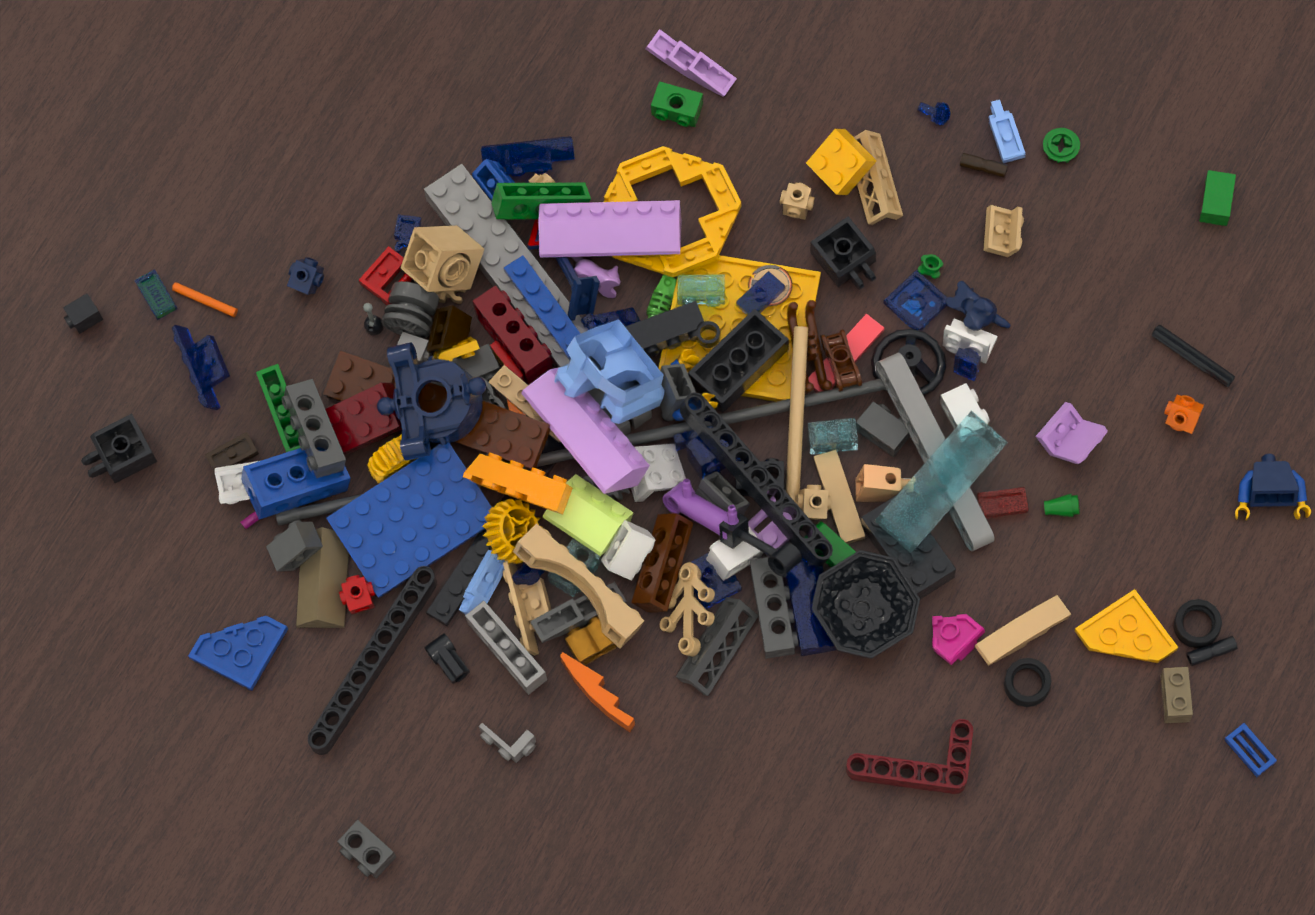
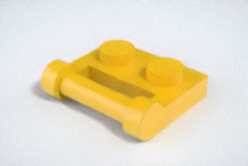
[433,336,480,361]

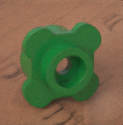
[918,254,943,279]

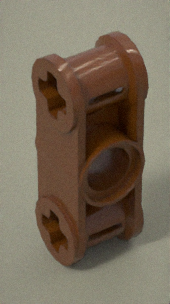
[820,329,862,392]

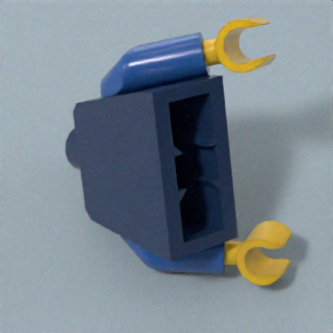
[1235,454,1311,520]

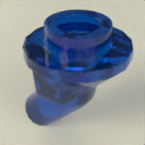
[917,102,951,125]

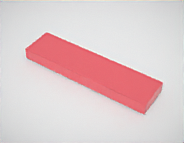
[808,314,884,392]

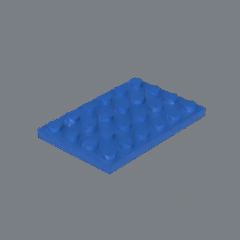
[326,442,492,598]

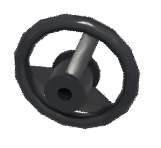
[871,329,946,396]

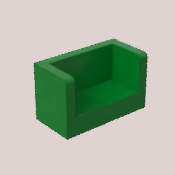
[1199,170,1236,226]

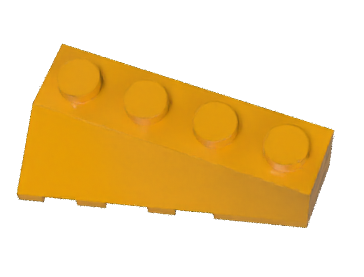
[463,452,573,515]

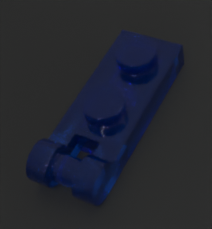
[581,307,640,330]

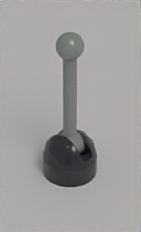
[363,303,384,335]

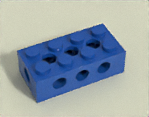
[241,447,350,520]

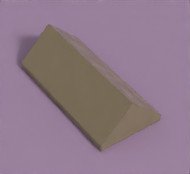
[296,527,349,628]

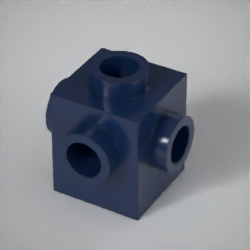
[287,257,324,295]

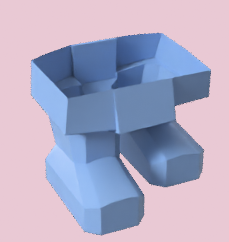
[554,320,665,424]

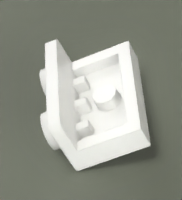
[215,461,258,504]

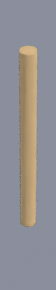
[785,326,808,502]

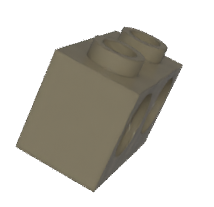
[1160,667,1193,723]

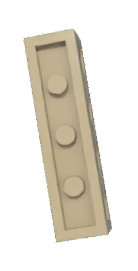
[854,130,903,225]

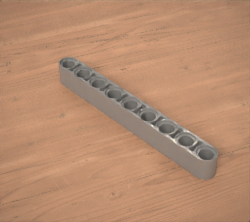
[876,352,994,551]

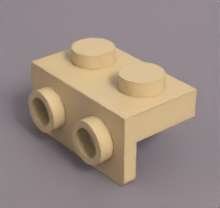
[984,205,1024,257]

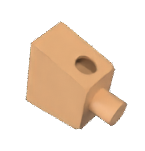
[855,464,913,502]

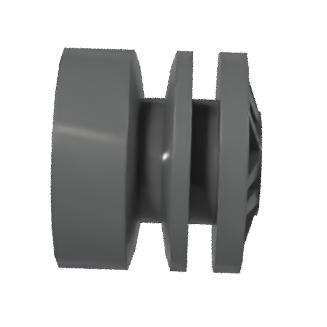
[381,281,440,338]

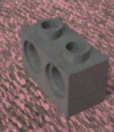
[337,820,396,879]

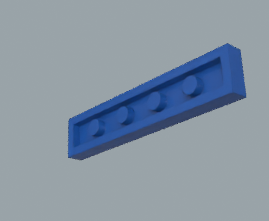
[504,255,581,361]

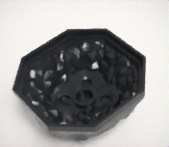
[811,550,920,659]

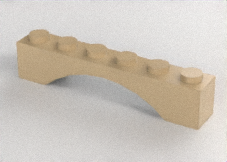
[513,524,645,649]

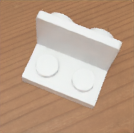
[942,318,997,364]
[631,444,686,502]

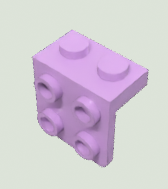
[1035,402,1108,464]

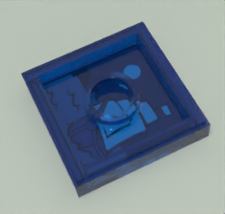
[883,269,947,331]

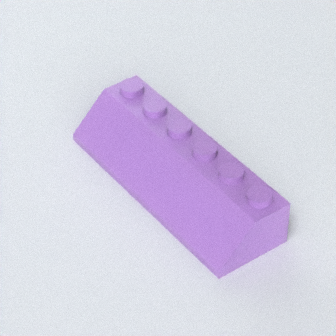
[538,200,682,257]
[521,367,650,494]

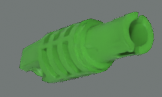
[646,275,676,318]

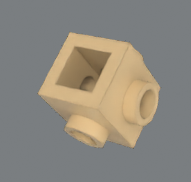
[780,183,815,220]
[795,485,831,520]

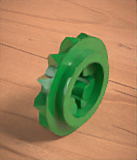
[1043,128,1080,163]

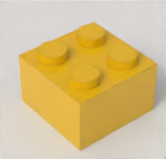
[806,129,877,195]

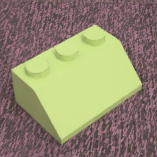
[543,474,634,556]

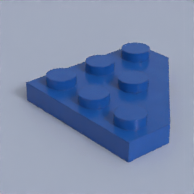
[188,616,288,691]

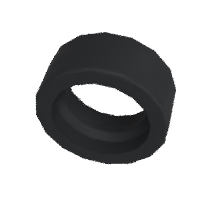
[1173,599,1222,648]
[1004,658,1052,707]

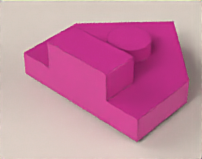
[932,614,985,665]

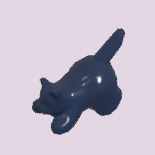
[946,281,1011,331]

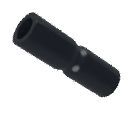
[1186,636,1238,666]

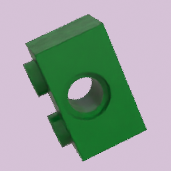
[651,81,703,127]

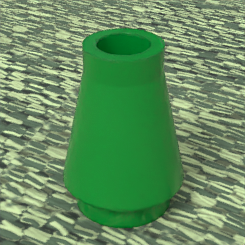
[1044,494,1080,517]

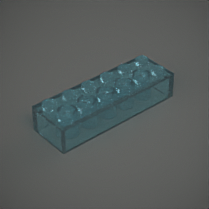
[874,410,1008,553]

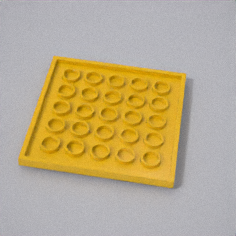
[659,255,821,402]

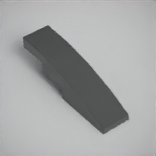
[530,581,627,643]

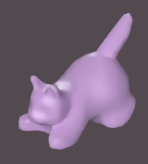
[572,257,621,298]

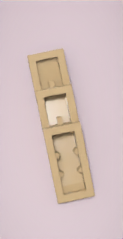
[975,595,1071,666]

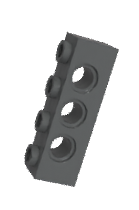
[282,379,346,478]
[750,557,799,659]

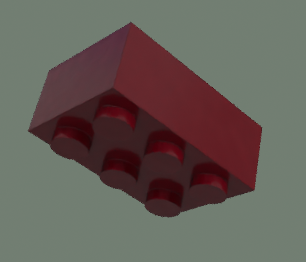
[325,383,402,454]

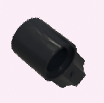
[424,633,470,684]

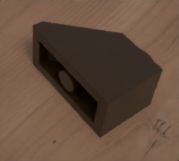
[427,305,472,353]

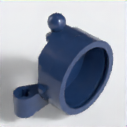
[377,342,486,461]

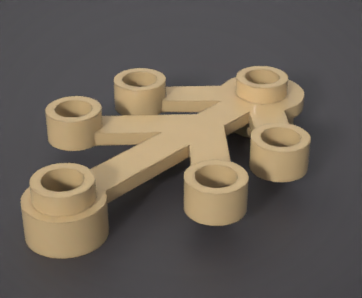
[660,562,715,657]

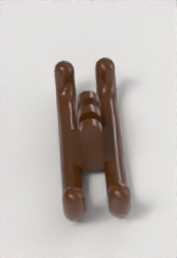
[787,300,832,393]

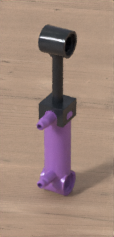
[663,479,802,576]

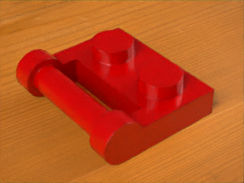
[359,246,412,305]

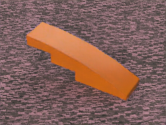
[560,652,635,732]

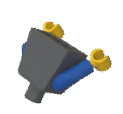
[660,349,718,421]

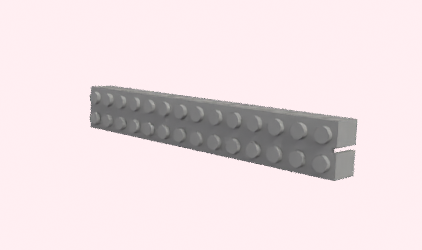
[424,164,652,435]

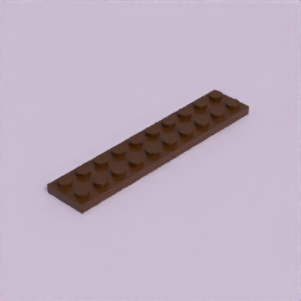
[323,351,551,469]

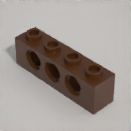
[631,513,693,612]

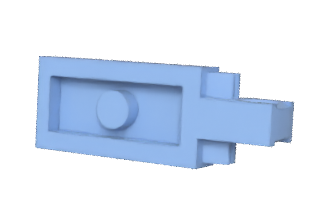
[989,100,1026,163]
[459,550,505,615]

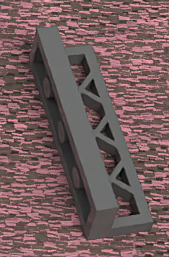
[676,597,758,696]

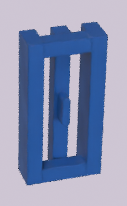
[1224,723,1277,777]

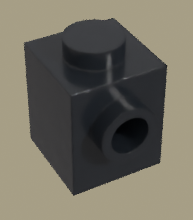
[63,293,103,334]

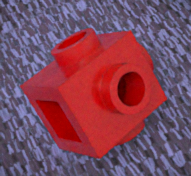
[339,575,376,615]

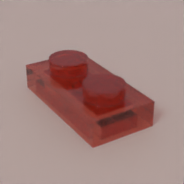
[977,487,1029,518]

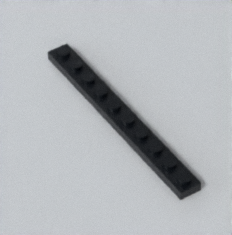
[426,435,566,626]

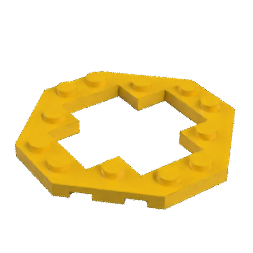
[603,146,741,278]

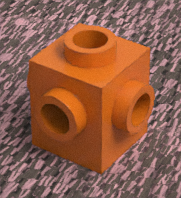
[1164,394,1204,434]

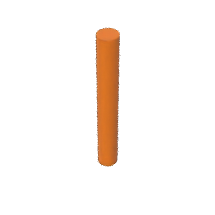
[172,282,238,317]

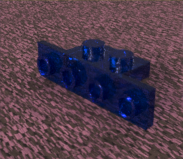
[481,136,575,176]
[172,325,230,410]

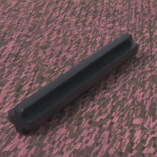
[1152,325,1235,387]

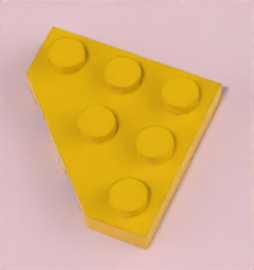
[1075,589,1178,663]

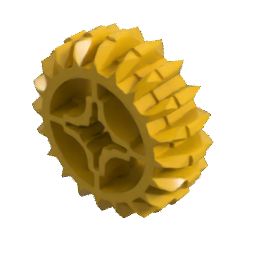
[367,434,418,483]
[482,499,543,564]

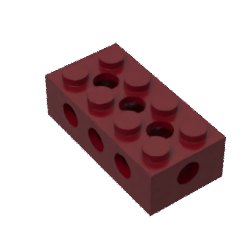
[473,285,554,385]

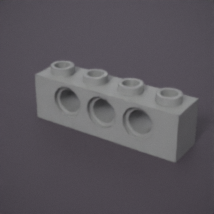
[465,601,547,695]

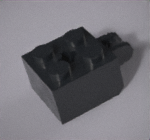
[810,216,876,290]
[81,413,157,483]

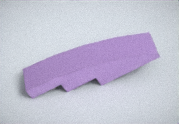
[645,29,737,97]

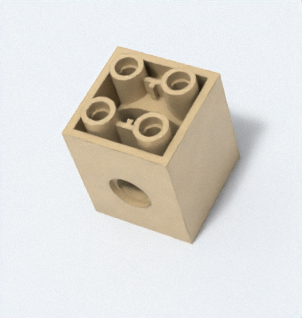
[401,225,484,292]

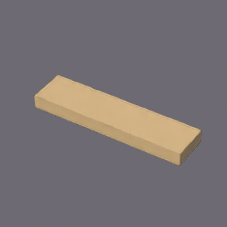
[813,450,865,544]

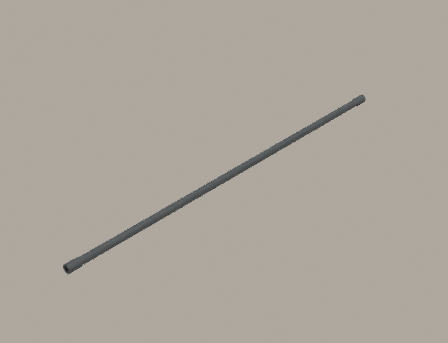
[276,378,887,526]

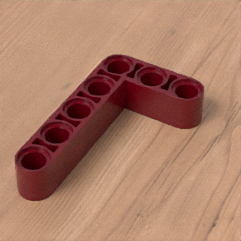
[846,719,973,794]

